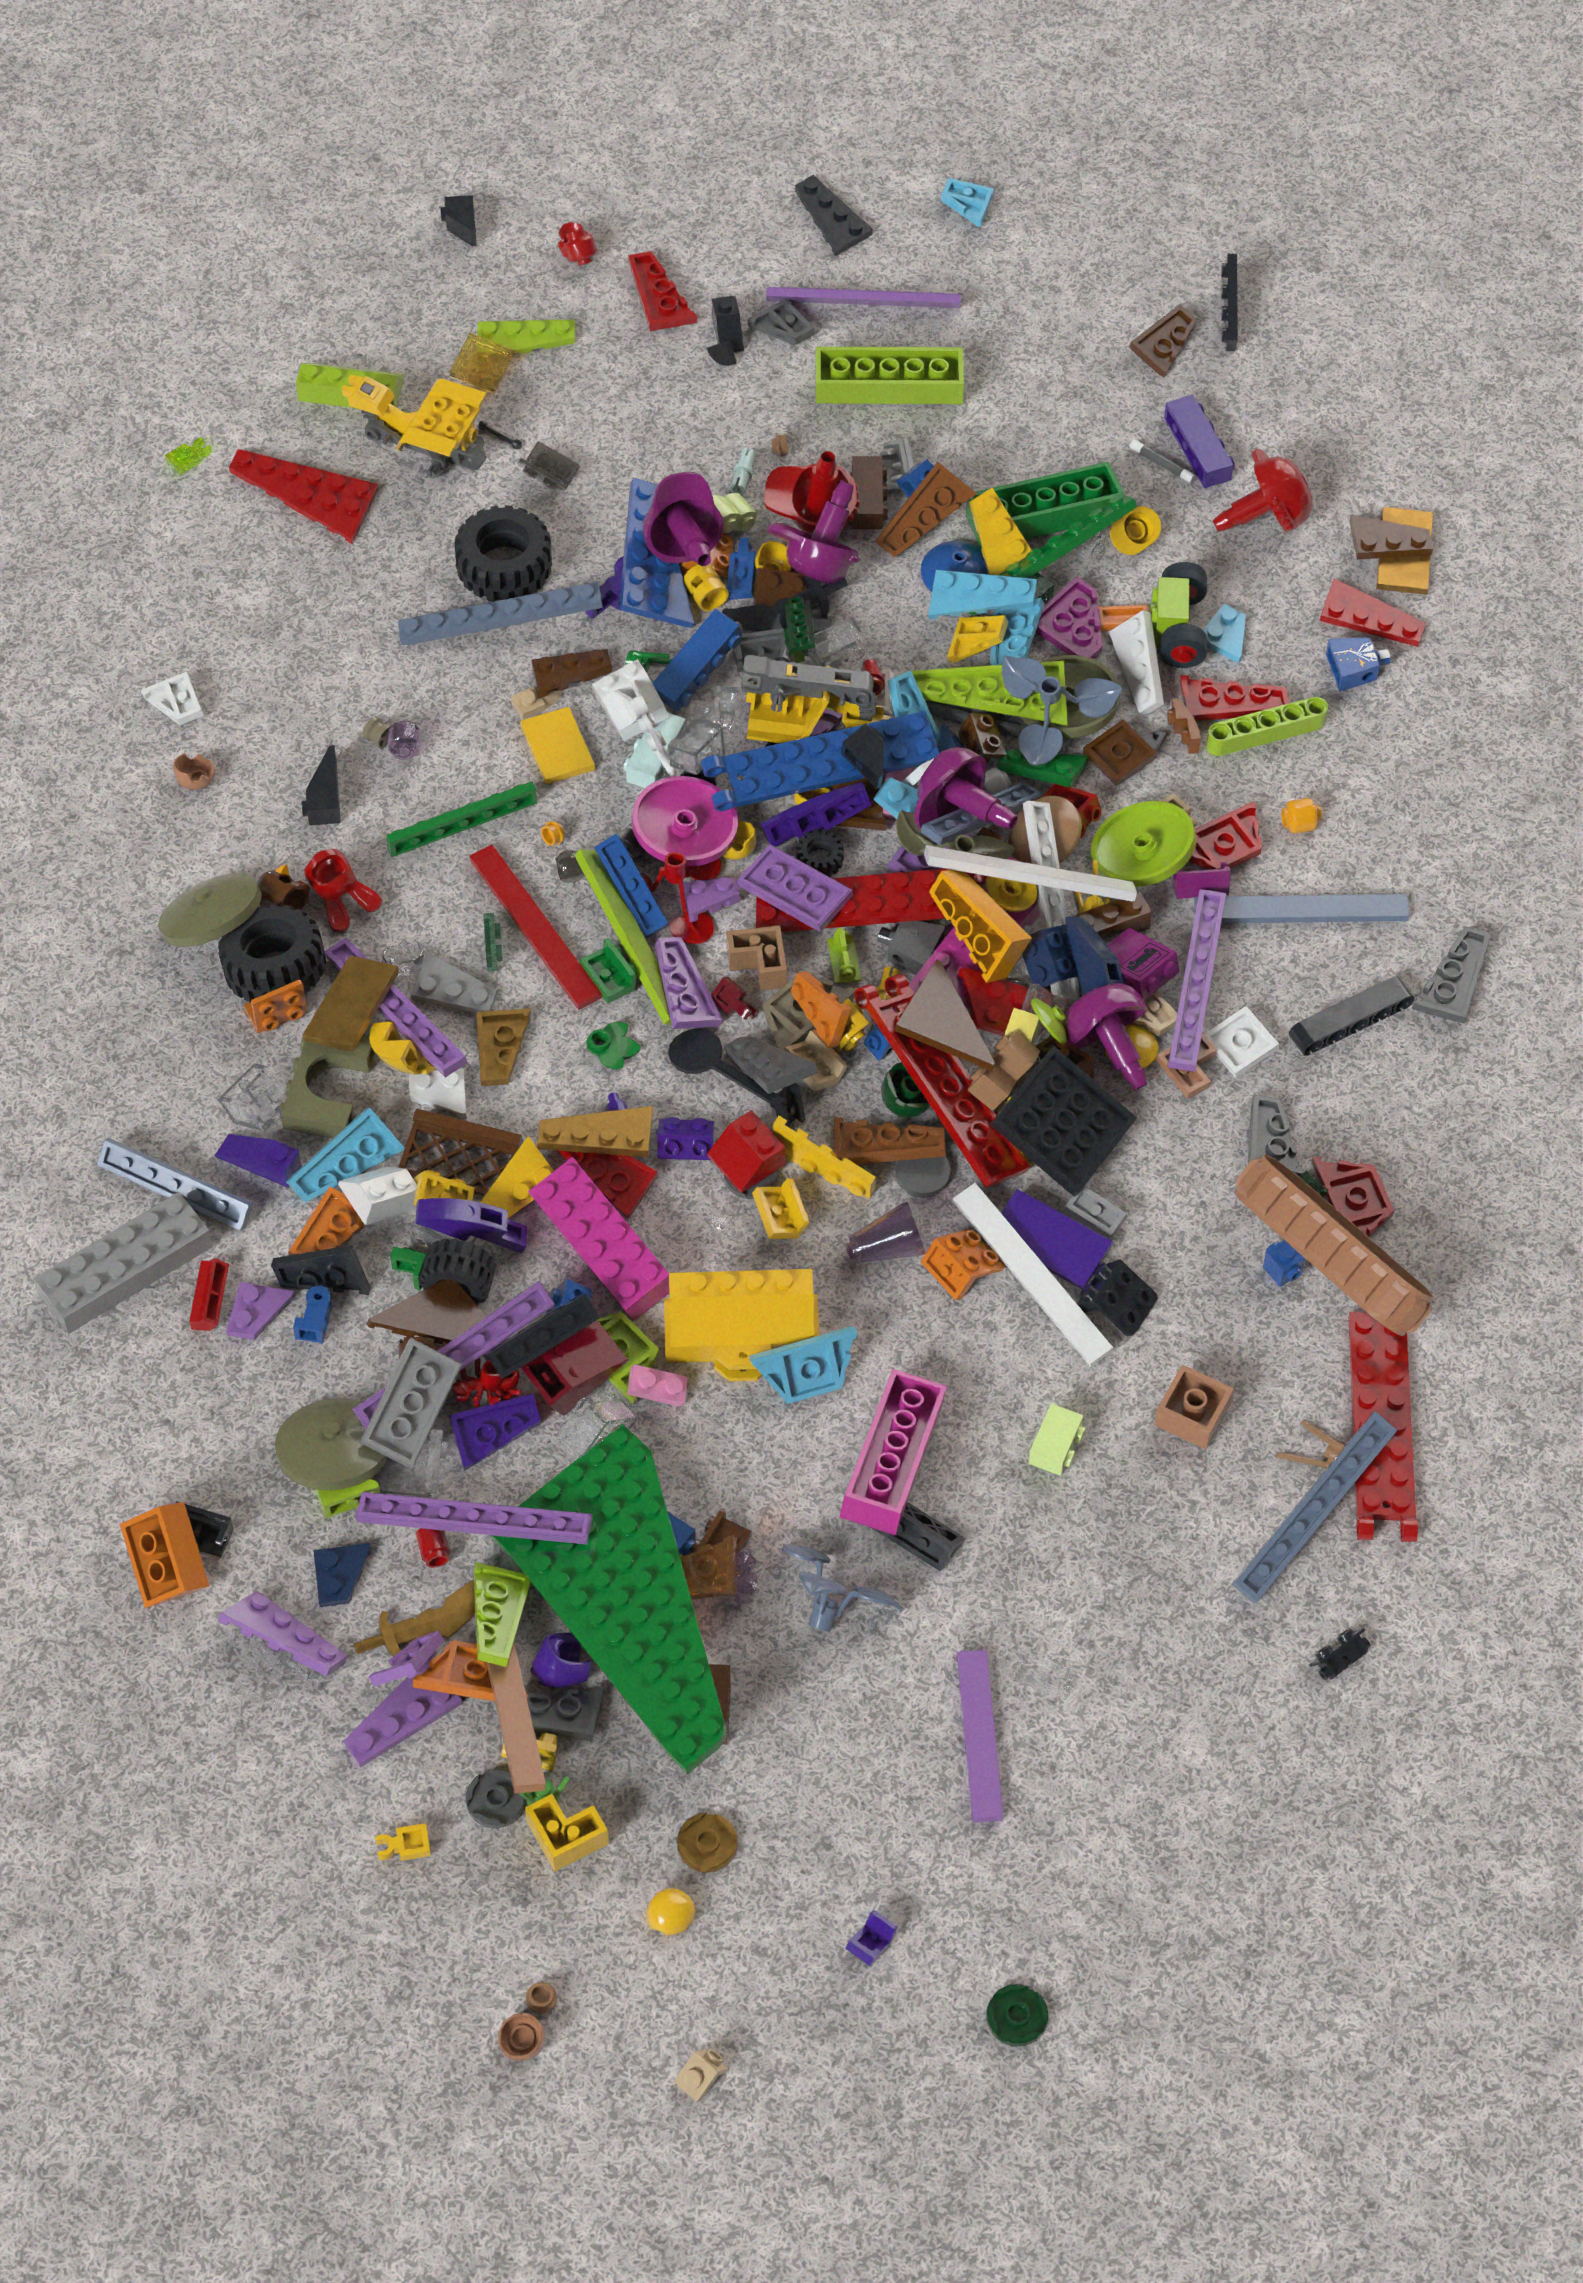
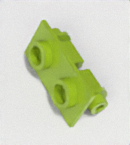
[827,928,862,984]

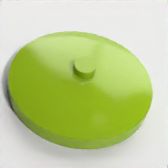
[1091,801,1197,887]

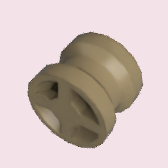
[362,716,395,749]

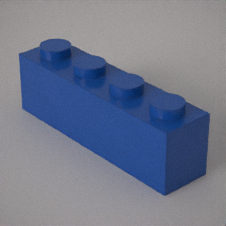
[652,608,742,712]

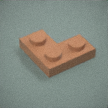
[1156,1032,1217,1099]

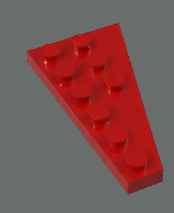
[229,449,379,544]

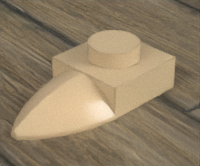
[511,686,563,719]

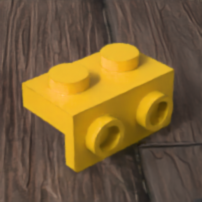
[834,998,869,1054]
[752,1178,809,1239]

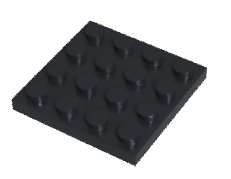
[989,1046,1137,1197]

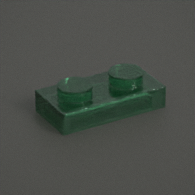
[483,912,503,972]

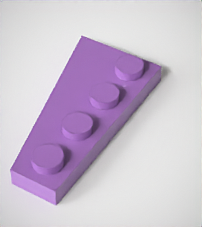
[655,937,723,1029]
[218,1591,347,1676]
[344,1659,462,1768]

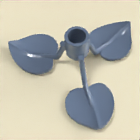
[1002,656,1122,766]
[782,1544,903,1632]

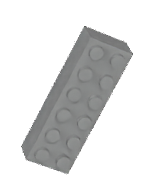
[34,1192,213,1334]

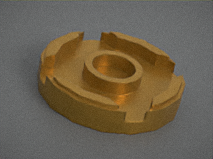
[677,1813,737,1873]

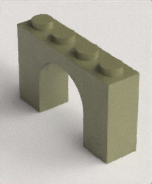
[278,1035,375,1138]

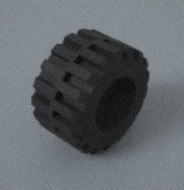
[419,1239,497,1305]

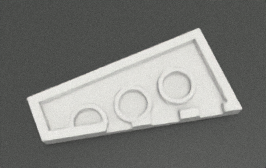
[1109,610,1164,715]

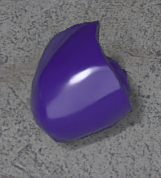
[530,1633,591,1689]

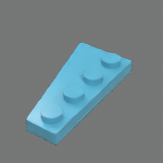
[928,570,1037,620]
[990,598,1045,666]
[286,1108,405,1202]

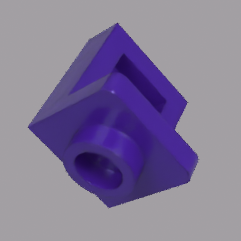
[845,1910,898,1966]

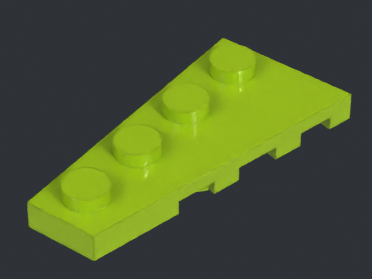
[473,1562,531,1667]

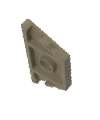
[762,978,856,1050]

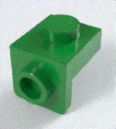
[390,1246,426,1290]

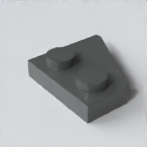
[748,299,814,345]

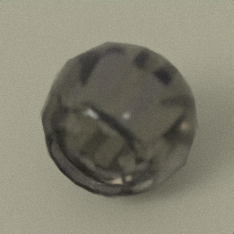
[555,850,585,883]

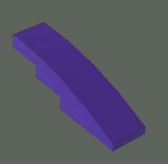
[760,782,871,847]

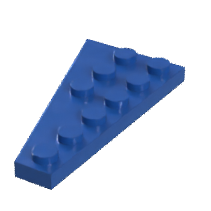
[619,478,694,628]

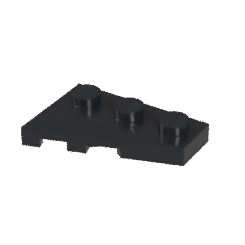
[271,1245,370,1295]

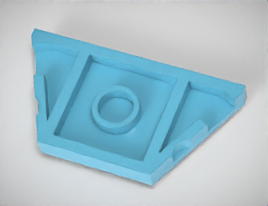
[749,1326,857,1404]

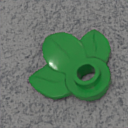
[586,1022,641,1070]

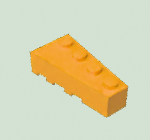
[929,870,1032,983]

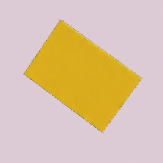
[520,707,595,785]

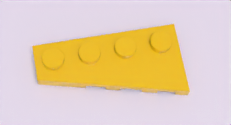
[773,1116,876,1199]

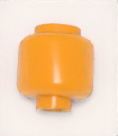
[1281,798,1322,834]

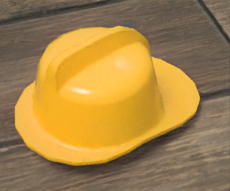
[1110,506,1161,555]

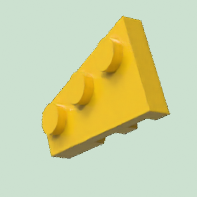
[969,488,1032,576]

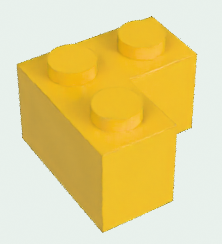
[525,1794,609,1872]

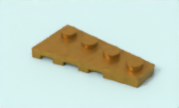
[537,1106,653,1157]

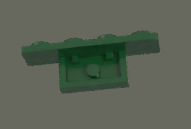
[783,596,816,663]

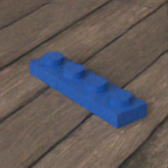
[594,833,670,939]

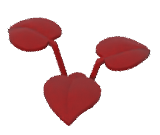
[640,852,721,944]

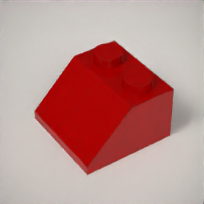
[707,1110,786,1193]

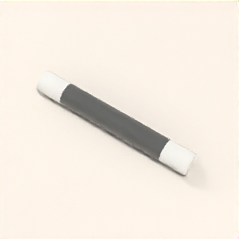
[1129,439,1196,483]

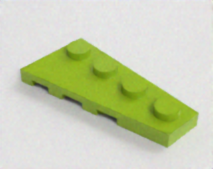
[477,319,575,363]

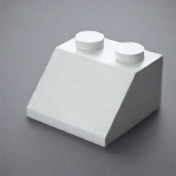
[338,1166,417,1225]

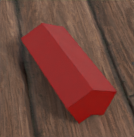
[189,1258,229,1331]

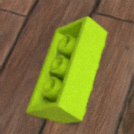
[296,362,405,408]

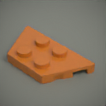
[413,1640,528,1701]

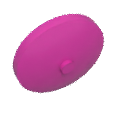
[632,776,738,866]

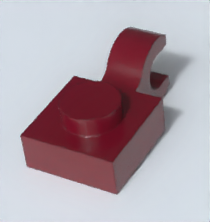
[711,977,759,1020]

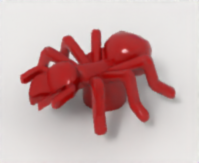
[452,1357,522,1407]

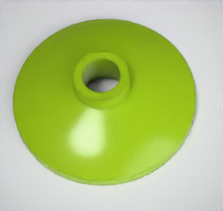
[1031,998,1067,1044]

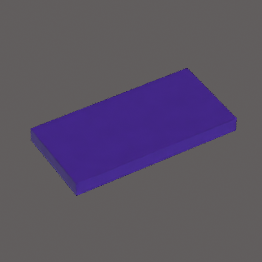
[1001,1189,1113,1289]

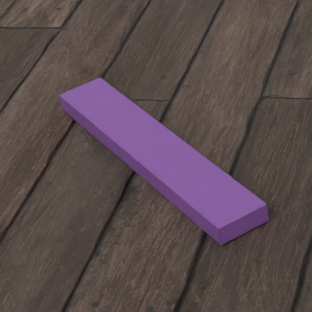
[957,1650,1003,1823]

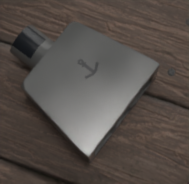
[877,921,945,975]

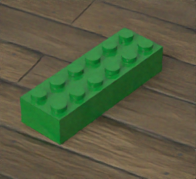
[965,461,1125,549]

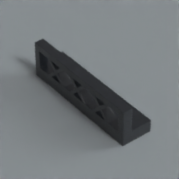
[483,1294,600,1379]
[870,1502,966,1571]

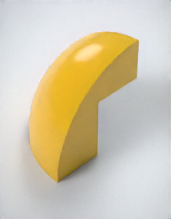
[369,1022,435,1075]

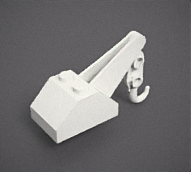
[592,660,677,777]

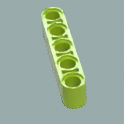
[1206,697,1328,756]

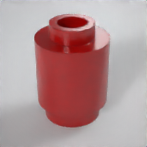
[415,1528,450,1568]

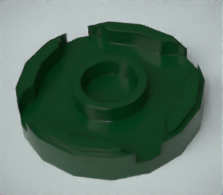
[986,1984,1049,2047]

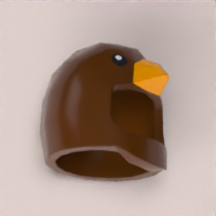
[257,864,310,911]

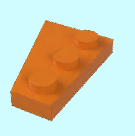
[791,971,852,1048]
[288,1186,367,1256]

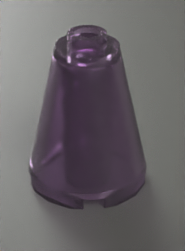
[845,1201,926,1263]

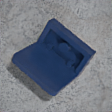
[1022,924,1079,991]

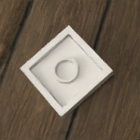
[1205,1006,1279,1078]

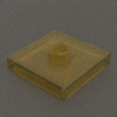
[450,333,515,394]

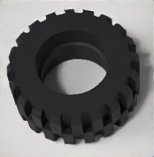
[454,505,552,602]
[218,905,327,1003]

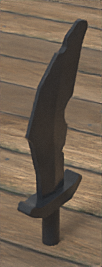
[722,575,848,632]

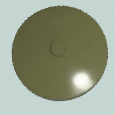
[1021,655,1120,739]
[158,873,262,947]
[275,1398,389,1490]

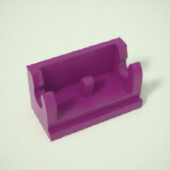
[1172,862,1230,899]

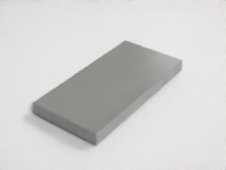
[359,1338,462,1469]

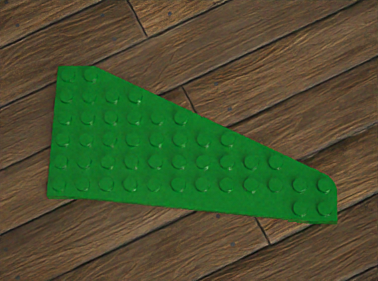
[489,1424,726,1775]

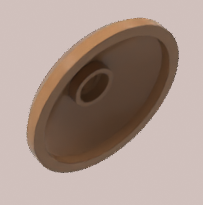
[1009,796,1082,864]

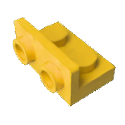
[413,1170,475,1206]

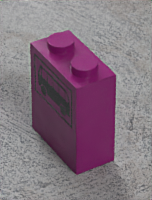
[1107,928,1180,1001]

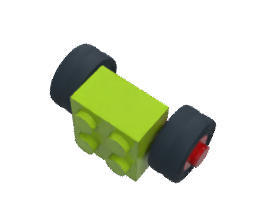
[1149,562,1207,668]

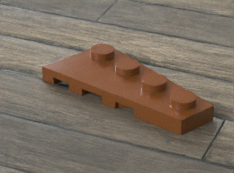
[874,462,977,558]
[834,1117,946,1165]

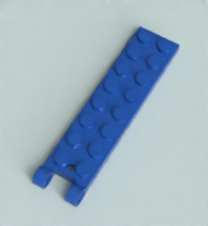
[701,711,939,812]

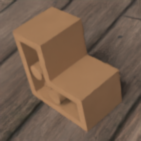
[726,926,787,991]
[968,1030,1040,1111]

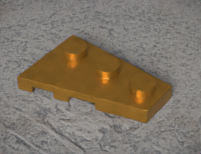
[476,1008,531,1087]

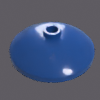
[921,540,988,592]

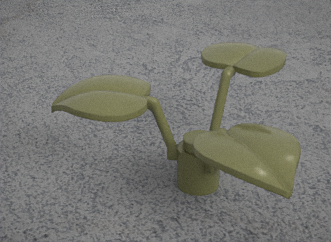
[896,810,1015,927]

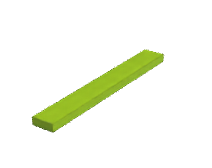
[575,849,672,1025]

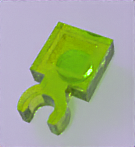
[165,437,212,475]

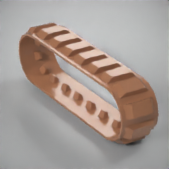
[1234,1154,1434,1336]

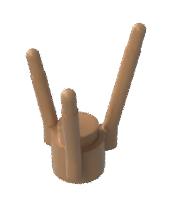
[1277,1420,1345,1468]

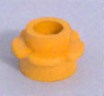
[541,821,565,846]

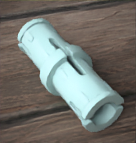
[729,448,757,495]

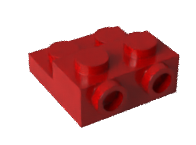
[1043,784,1102,839]

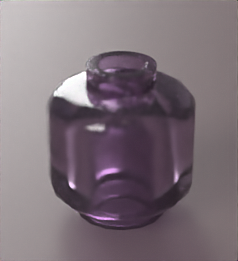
[387,721,422,760]

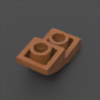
[1167,698,1201,754]

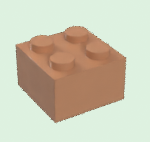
[1154,1365,1234,1450]

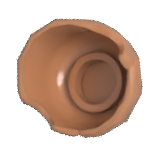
[173,753,215,790]
[498,2013,545,2061]

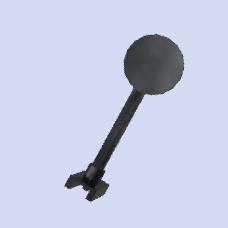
[668,1029,806,1129]

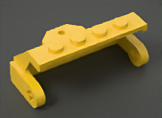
[664,1269,820,1381]

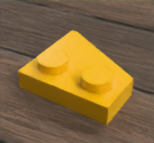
[947,615,1009,663]

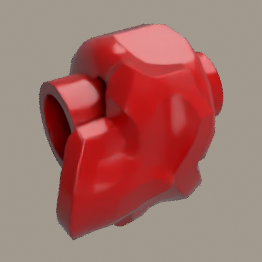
[557,222,597,266]

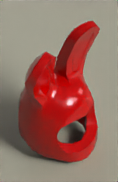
[304,849,382,932]

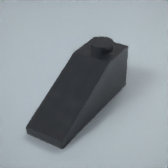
[301,745,341,826]

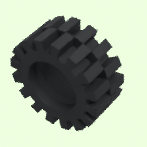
[796,829,844,877]

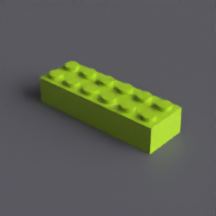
[815,346,964,404]

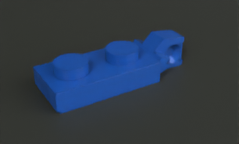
[727,537,756,600]

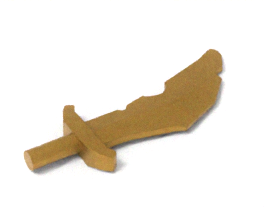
[353,1579,475,1656]

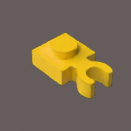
[375,1823,431,1861]

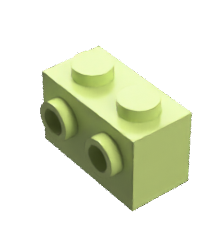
[1028,1403,1086,1476]

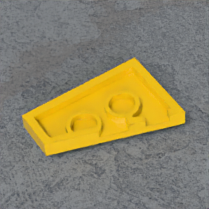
[480,1136,554,1219]

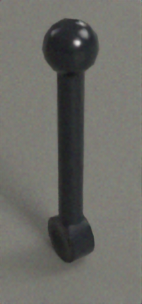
[478,420,522,449]

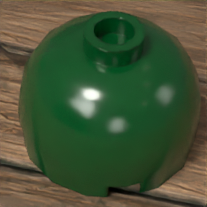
[881,1062,931,1118]

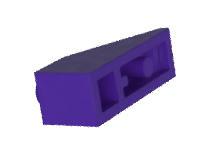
[215,1134,302,1188]

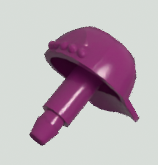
[642,472,723,567]
[766,480,859,583]
[914,747,1018,829]
[1062,983,1148,1091]

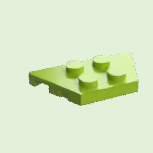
[598,1312,659,1405]

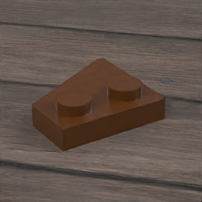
[753,568,807,608]

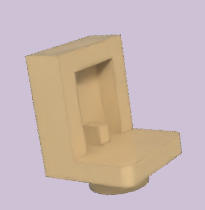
[673,2049,728,2102]

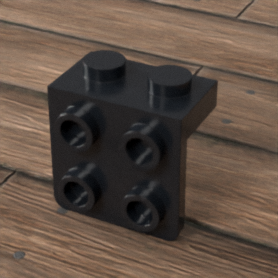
[1077,1259,1158,1336]

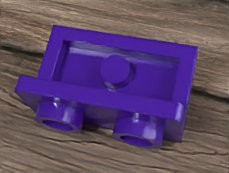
[657,1117,714,1160]

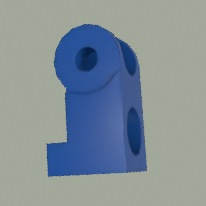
[293,1286,332,1343]

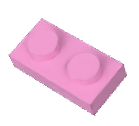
[627,1364,688,1406]

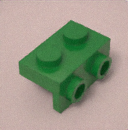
[580,938,637,1003]

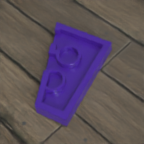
[449,1394,541,1471]

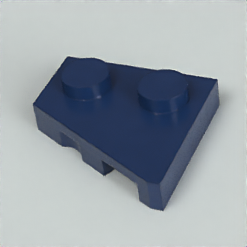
[313,1543,371,1607]

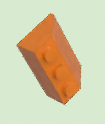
[120,1502,209,1608]

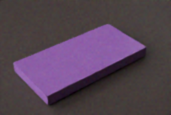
[737,844,853,932]

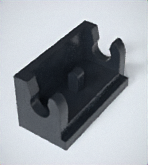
[176,1501,234,1557]

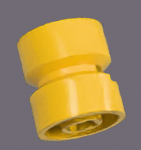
[684,564,729,612]

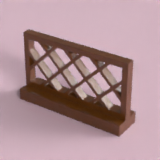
[398,1109,523,1196]

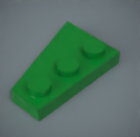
[997,750,1089,788]

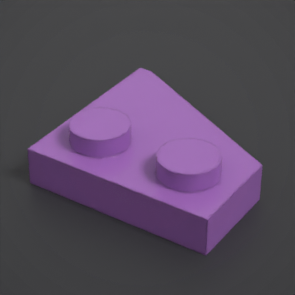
[226,1282,294,1340]

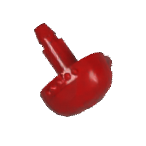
[1212,448,1313,533]
[763,451,860,535]

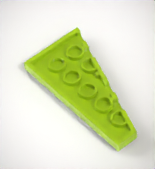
[911,661,1068,725]

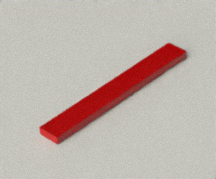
[469,844,602,1010]

